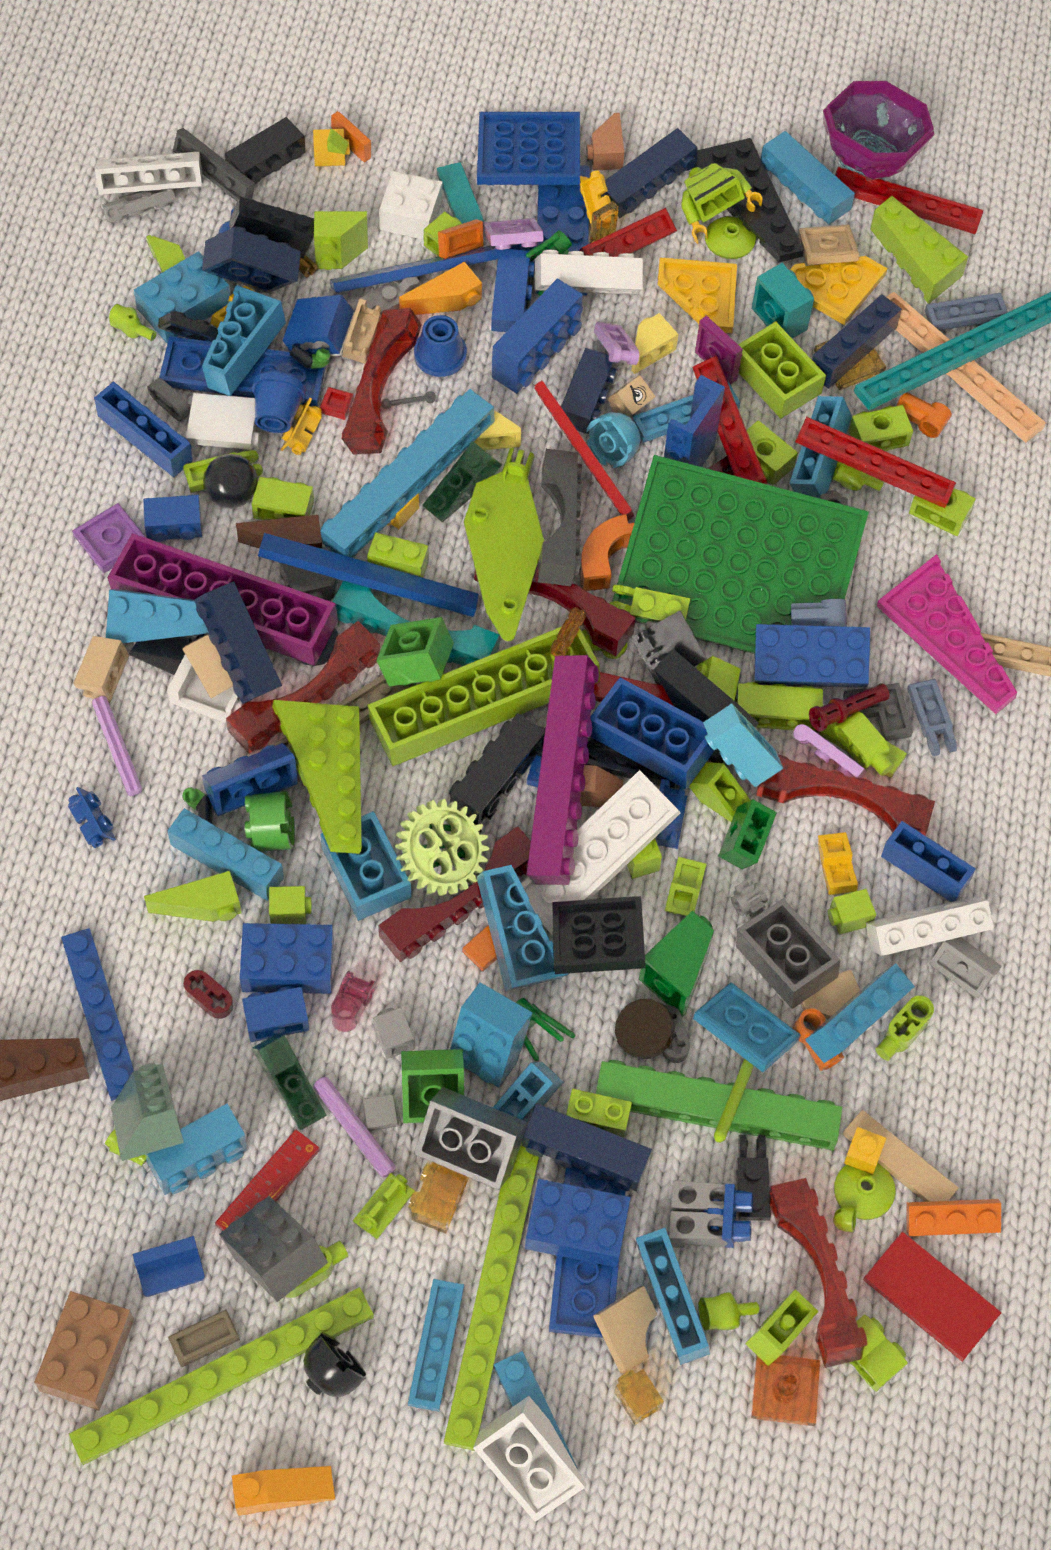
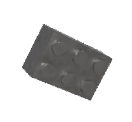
[736,898,840,1009]
[414,1087,528,1190]
[219,1196,328,1302]

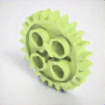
[395,799,489,896]

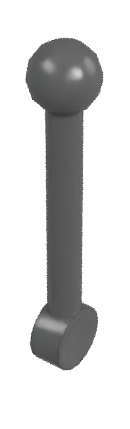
[381,391,436,409]

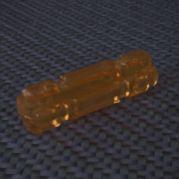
[550,607,585,656]

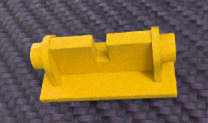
[580,170,614,227]
[280,398,322,455]

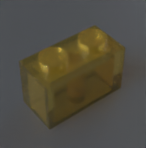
[408,1162,469,1234]

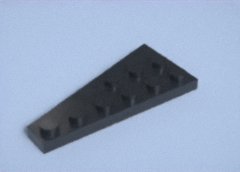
[691,138,804,262]

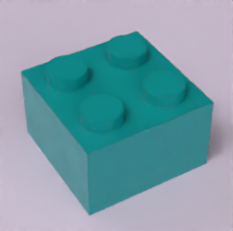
[751,263,814,339]

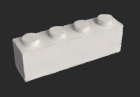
[535,250,643,295]

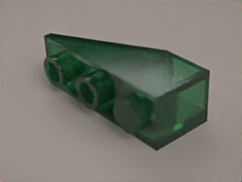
[422,442,502,522]
[252,1033,327,1131]

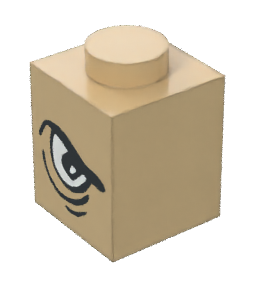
[607,375,656,417]

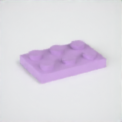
[483,218,543,250]

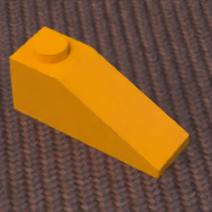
[399,262,482,316]
[232,1466,335,1516]

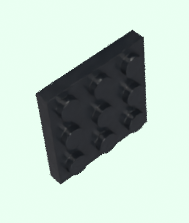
[552,896,646,974]

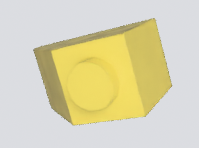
[631,313,678,374]
[467,410,521,452]

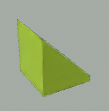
[327,129,349,154]

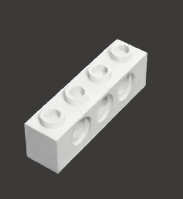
[95,152,203,195]
[866,896,994,956]

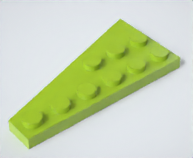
[272,700,362,854]

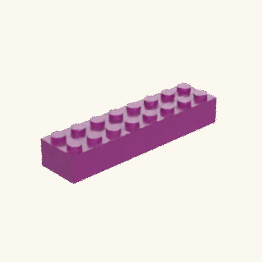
[107,533,338,666]

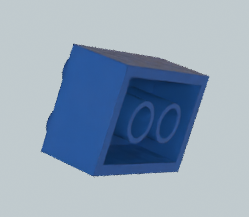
[240,923,334,994]
[525,1179,631,1268]

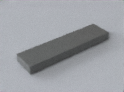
[173,128,255,201]

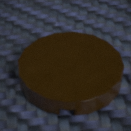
[615,999,675,1059]

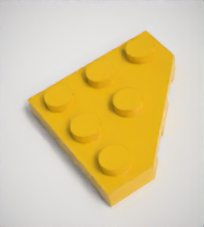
[790,256,888,325]
[657,257,737,334]

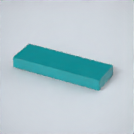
[437,162,484,224]

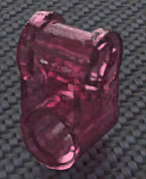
[331,971,377,1032]

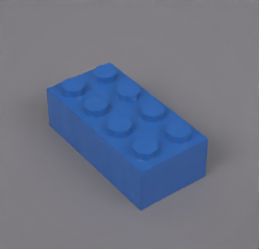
[492,278,583,394]
[754,624,870,688]
[590,677,715,790]

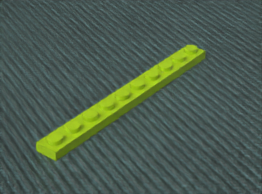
[444,1142,539,1451]
[69,1287,374,1465]

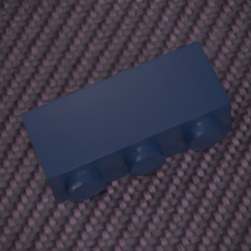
[561,348,618,434]

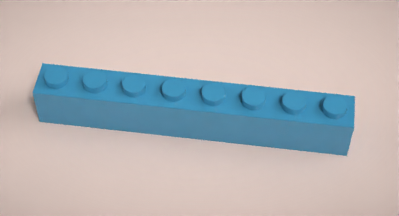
[320,389,495,558]

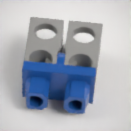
[669,1180,754,1248]

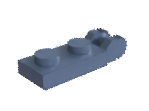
[907,679,957,756]

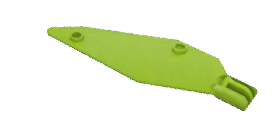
[464,448,544,641]

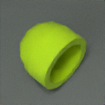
[833,1207,856,1232]

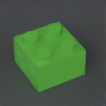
[376,617,454,687]
[401,1049,464,1123]

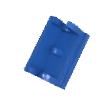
[655,779,688,849]

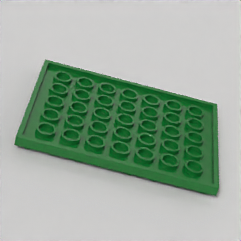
[612,455,869,654]

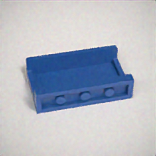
[664,375,725,467]

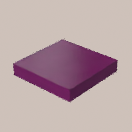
[695,315,743,385]

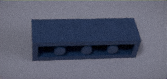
[601,128,698,219]
[812,294,902,389]
[194,581,282,704]
[522,1104,652,1192]

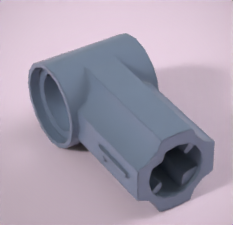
[791,599,847,627]

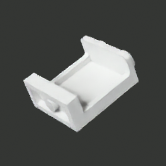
[186,393,260,454]
[167,654,246,725]

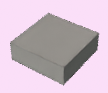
[363,1094,398,1131]

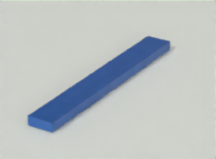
[329,243,536,293]
[258,533,479,617]

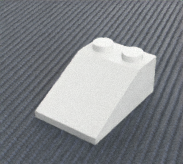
[473,1396,586,1522]

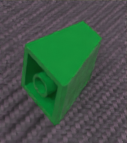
[639,910,714,1018]

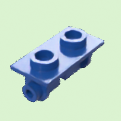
[68,787,116,848]

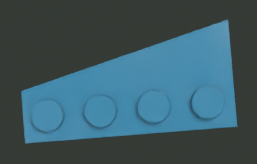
[106,589,208,643]

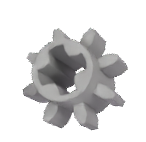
[731,880,768,919]

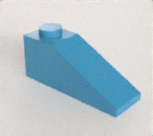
[493,1062,564,1122]

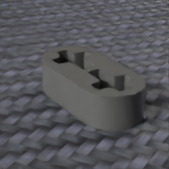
[147,378,191,421]
[663,1005,690,1063]

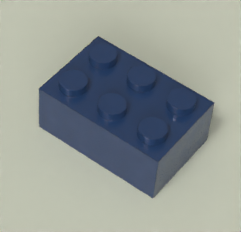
[202,227,301,293]

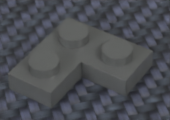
[843,683,913,741]

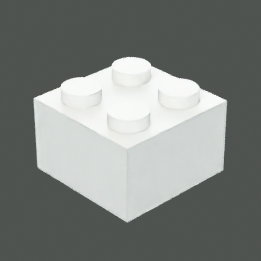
[379,171,442,240]

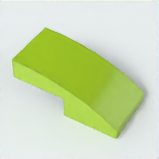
[664,857,706,917]

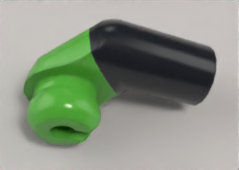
[290,345,330,369]
[182,787,213,824]

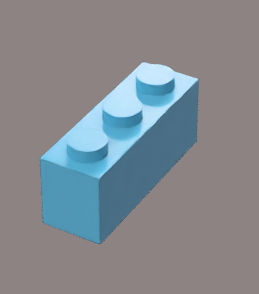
[703,704,784,787]

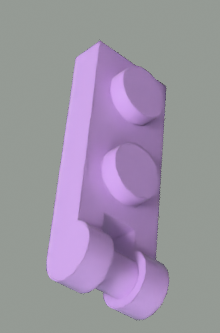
[594,322,639,365]
[793,724,866,781]

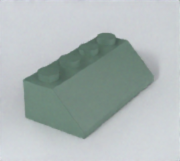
[111,1063,184,1161]

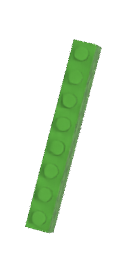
[596,1060,842,1151]

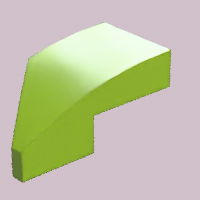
[146,235,185,273]

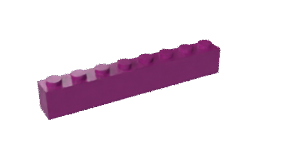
[527,655,599,885]

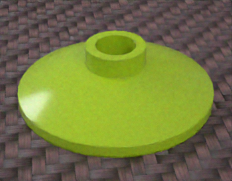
[705,216,756,259]
[834,1163,896,1220]

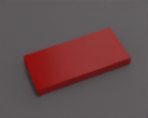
[863,1231,1002,1362]

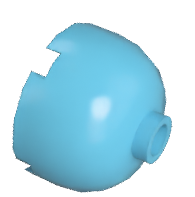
[587,412,641,468]

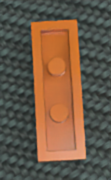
[906,1199,1001,1236]

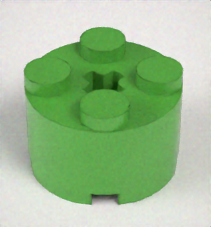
[245,791,295,852]

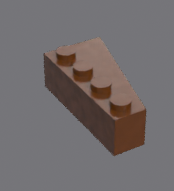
[0,1038,89,1101]

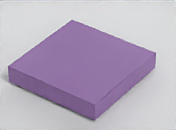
[72,503,146,573]

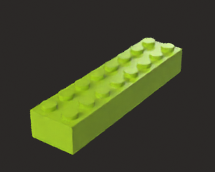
[367,621,600,767]

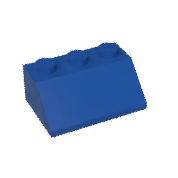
[202,743,298,817]

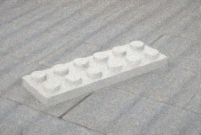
[521,770,680,935]

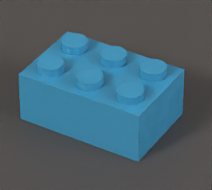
[134,251,230,343]
[320,811,411,921]
[450,982,532,1088]
[145,1103,247,1195]

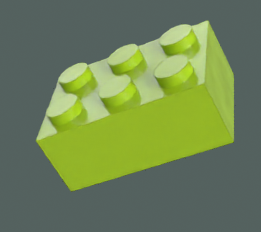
[738,322,826,419]

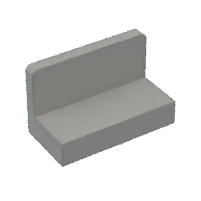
[929,937,1002,998]

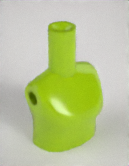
[109,304,157,341]
[832,462,884,491]
[698,1292,759,1331]

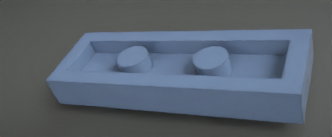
[925,293,1008,330]

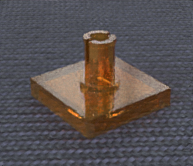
[751,1355,820,1426]

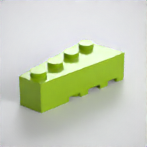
[870,196,968,304]

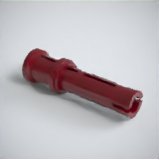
[809,683,890,732]

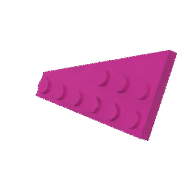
[877,554,1017,714]

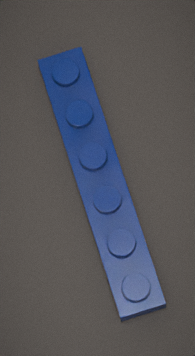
[61,928,134,1101]

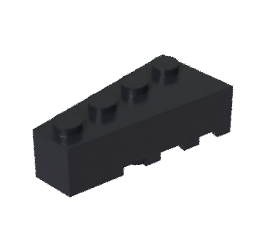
[449,714,545,835]

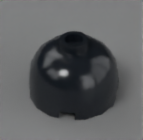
[203,454,258,509]
[303,1332,366,1397]

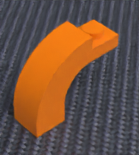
[580,514,634,591]

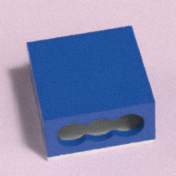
[282,295,355,356]

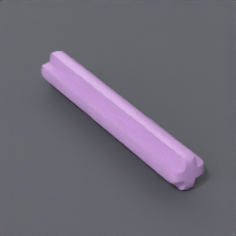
[92,696,142,796]
[313,1077,396,1178]

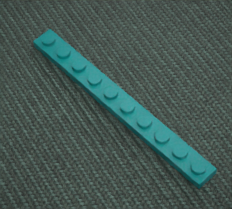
[854,292,1051,410]

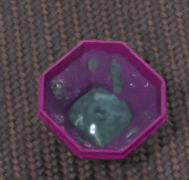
[823,81,935,182]

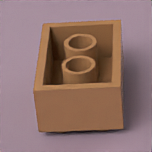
[34,1291,134,1411]

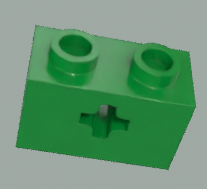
[718,799,777,869]

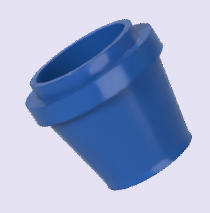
[414,315,467,377]
[252,370,307,433]

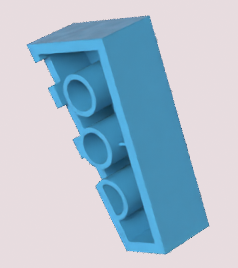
[202,285,286,396]
[477,865,569,992]

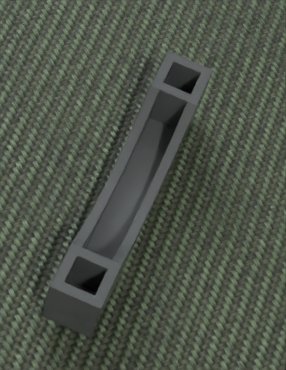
[538,448,582,586]

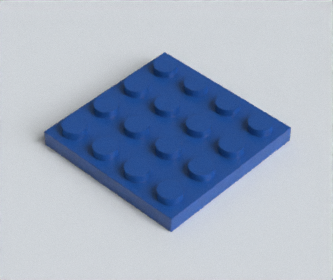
[477,112,580,186]

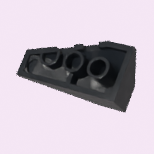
[654,649,759,763]

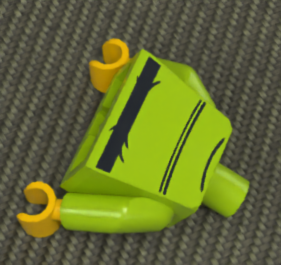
[681,163,762,244]

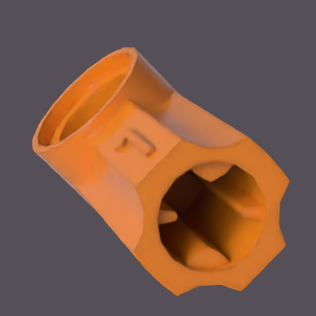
[896,392,952,438]
[793,1008,844,1071]

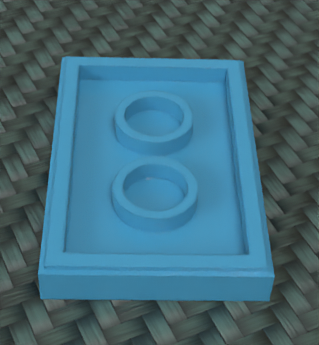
[693,982,801,1072]

